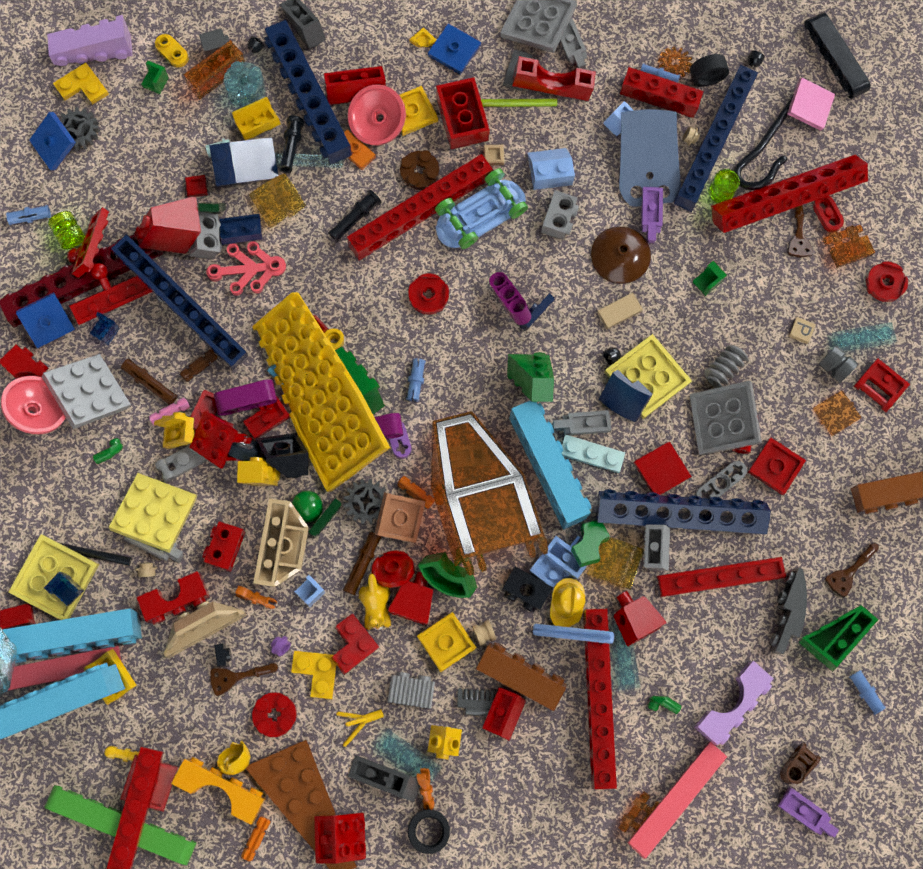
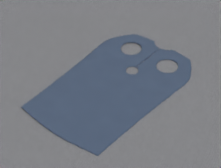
[619,109,681,207]

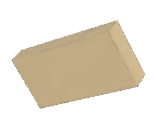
[597,293,643,329]

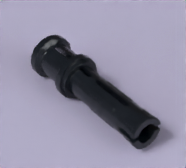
[279,115,304,173]
[328,189,382,242]

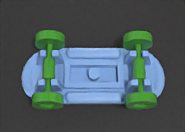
[435,168,528,249]

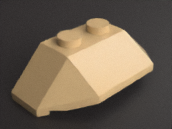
[253,498,309,587]
[164,601,247,658]

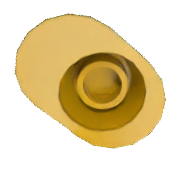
[550,578,586,627]

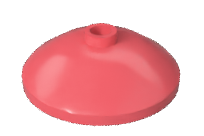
[348,85,406,146]
[1,376,66,434]

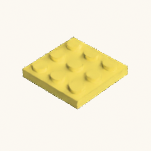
[604,334,692,419]
[109,473,197,553]
[9,534,99,620]

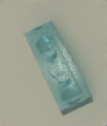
[831,322,897,352]
[608,624,640,691]
[375,729,442,784]

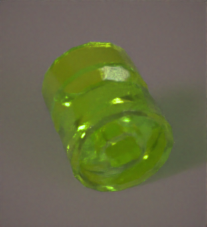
[709,169,740,203]
[48,211,85,250]

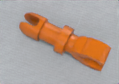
[235,586,277,609]
[417,768,435,810]

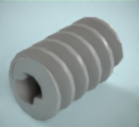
[704,345,749,388]

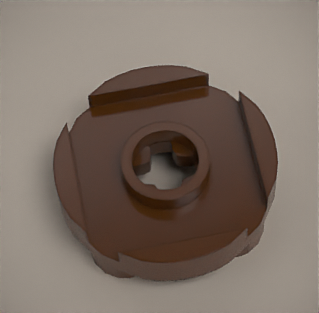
[400,150,440,190]

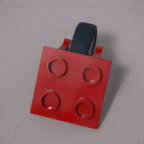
[189,410,261,469]

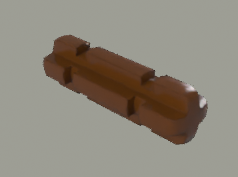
[180,349,218,382]

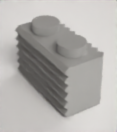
[643,525,670,571]
[387,672,435,709]

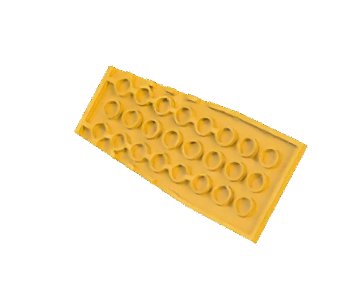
[252,292,390,492]

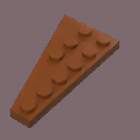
[246,740,357,869]

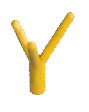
[336,709,384,747]

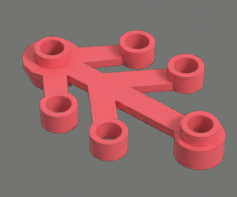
[206,241,286,296]

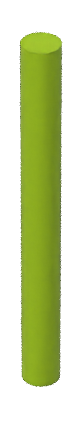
[481,98,557,107]

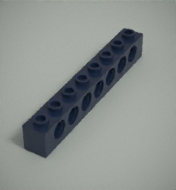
[264,20,352,165]
[674,65,759,212]
[111,234,248,370]
[596,489,771,534]

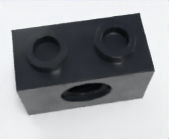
[501,566,553,613]

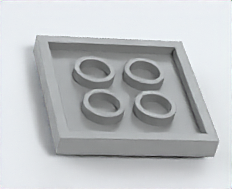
[500,0,577,53]
[42,354,131,429]
[690,381,762,455]

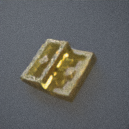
[249,173,306,228]
[587,537,644,590]

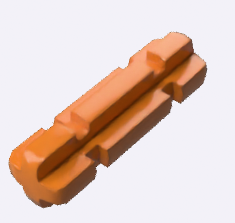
[397,476,435,509]
[241,816,271,862]

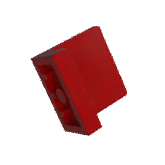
[314,813,366,864]

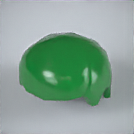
[291,490,323,523]

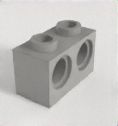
[541,190,579,240]
[189,211,222,259]

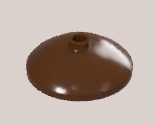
[591,226,651,284]

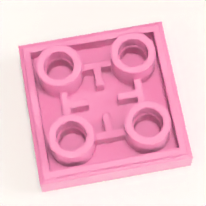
[787,78,835,131]

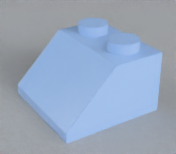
[527,148,575,190]

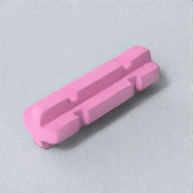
[149,398,190,426]

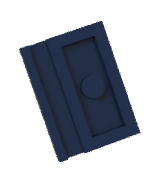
[219,213,263,245]

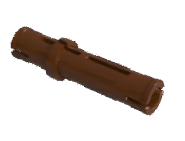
[121,359,178,405]
[343,531,382,596]

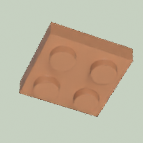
[374,492,425,543]

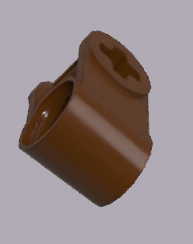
[780,742,821,784]

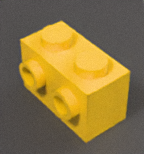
[237,457,280,486]

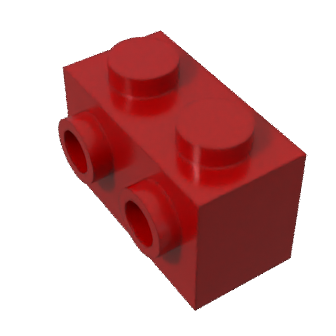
[203,521,246,572]

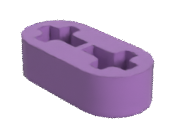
[389,422,411,459]

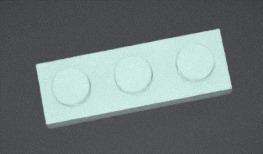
[562,434,625,473]

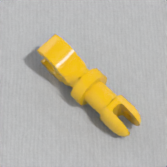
[104,746,139,762]

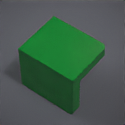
[141,60,169,94]
[693,261,727,296]

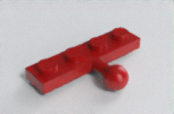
[67,207,109,278]
[69,263,153,325]

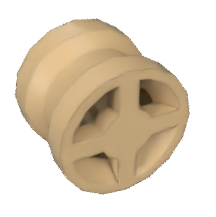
[472,620,496,646]

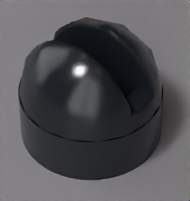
[247,35,265,53]
[748,50,765,67]
[603,347,621,365]

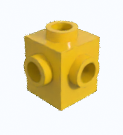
[427,725,462,760]

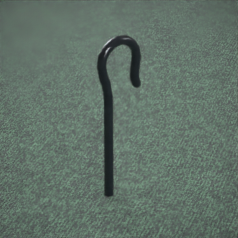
[733,94,794,190]

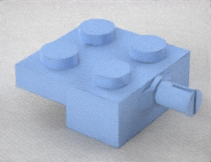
[529,536,588,590]

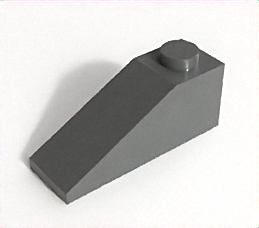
[279,0,326,49]
[348,755,420,802]

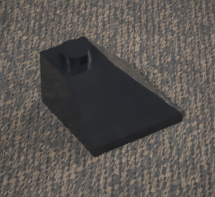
[256,433,308,478]

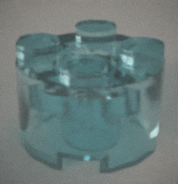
[224,61,266,108]

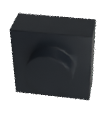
[214,643,232,668]

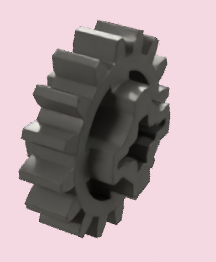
[59,107,100,151]
[344,479,386,525]

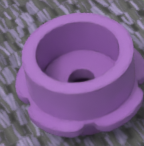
[271,636,291,657]

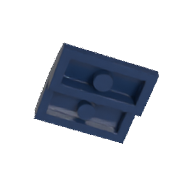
[598,370,653,422]

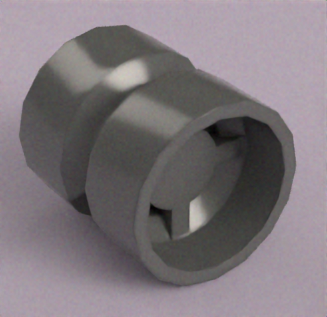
[819,345,859,383]

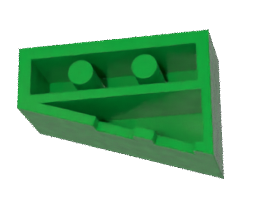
[335,346,385,415]
[507,352,554,402]
[799,605,879,672]

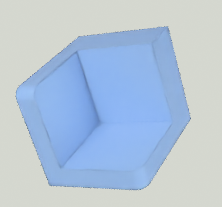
[603,101,634,136]
[294,575,325,607]

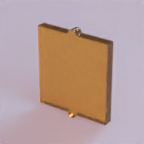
[813,390,862,436]

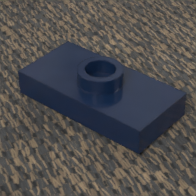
[519,293,555,331]

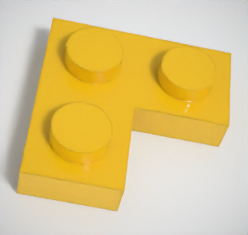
[53,62,109,105]
[291,651,337,700]

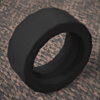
[689,54,729,87]
[408,809,450,854]

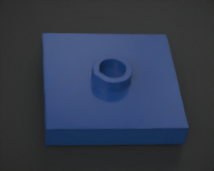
[428,23,481,75]
[29,112,76,170]
[16,292,75,348]

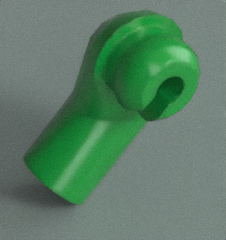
[93,438,123,464]
[647,696,681,714]

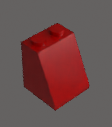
[135,197,201,254]

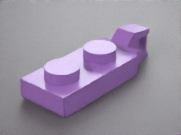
[641,187,663,243]
[777,787,839,838]

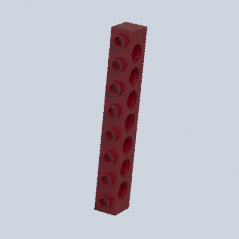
[0,233,163,328]

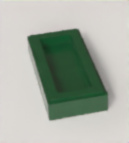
[198,202,226,212]
[308,498,342,538]

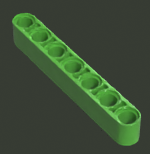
[44,785,197,865]

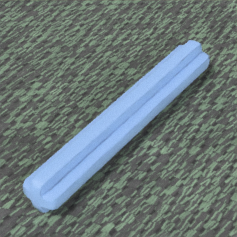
[533,624,614,644]

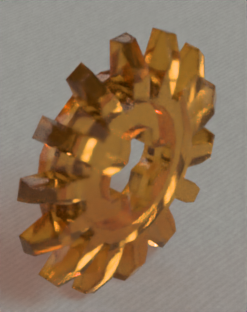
[658,46,692,77]

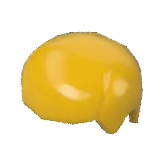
[217,740,251,775]

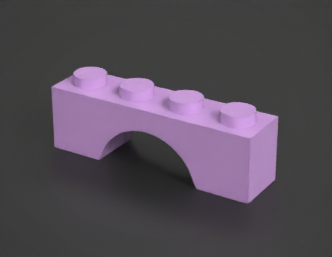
[694,661,774,745]

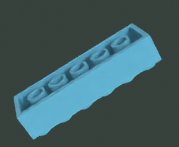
[509,400,592,530]
[0,609,142,664]
[0,663,125,740]

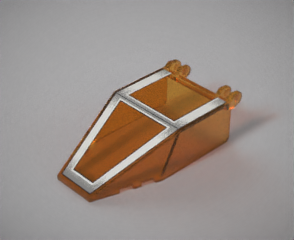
[430,411,548,576]

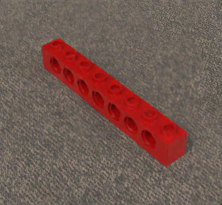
[347,154,493,261]
[711,155,868,233]
[583,609,617,789]

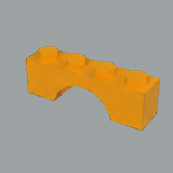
[171,757,266,825]

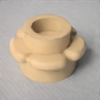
[682,126,700,146]
[135,563,157,577]

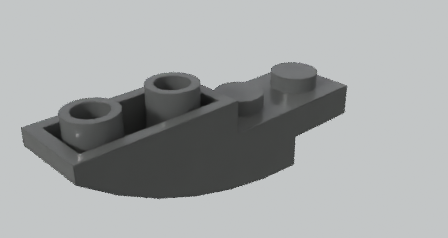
[769,568,807,654]

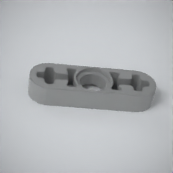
[695,461,747,499]

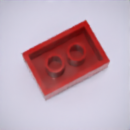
[436,77,490,149]

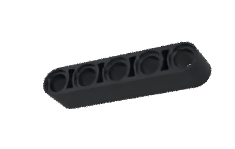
[804,12,871,99]

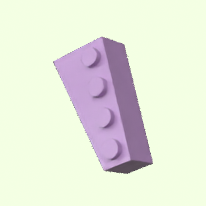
[47,15,133,66]

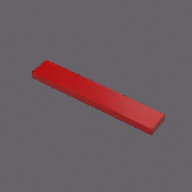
[657,557,786,597]

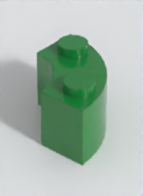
[418,552,477,598]

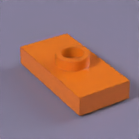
[344,129,376,170]

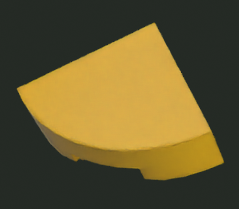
[409,27,437,47]

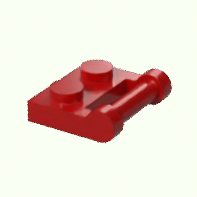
[854,358,910,413]

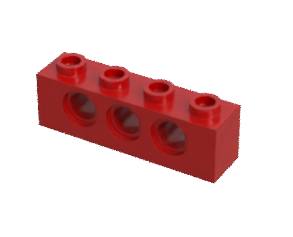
[620,67,704,118]

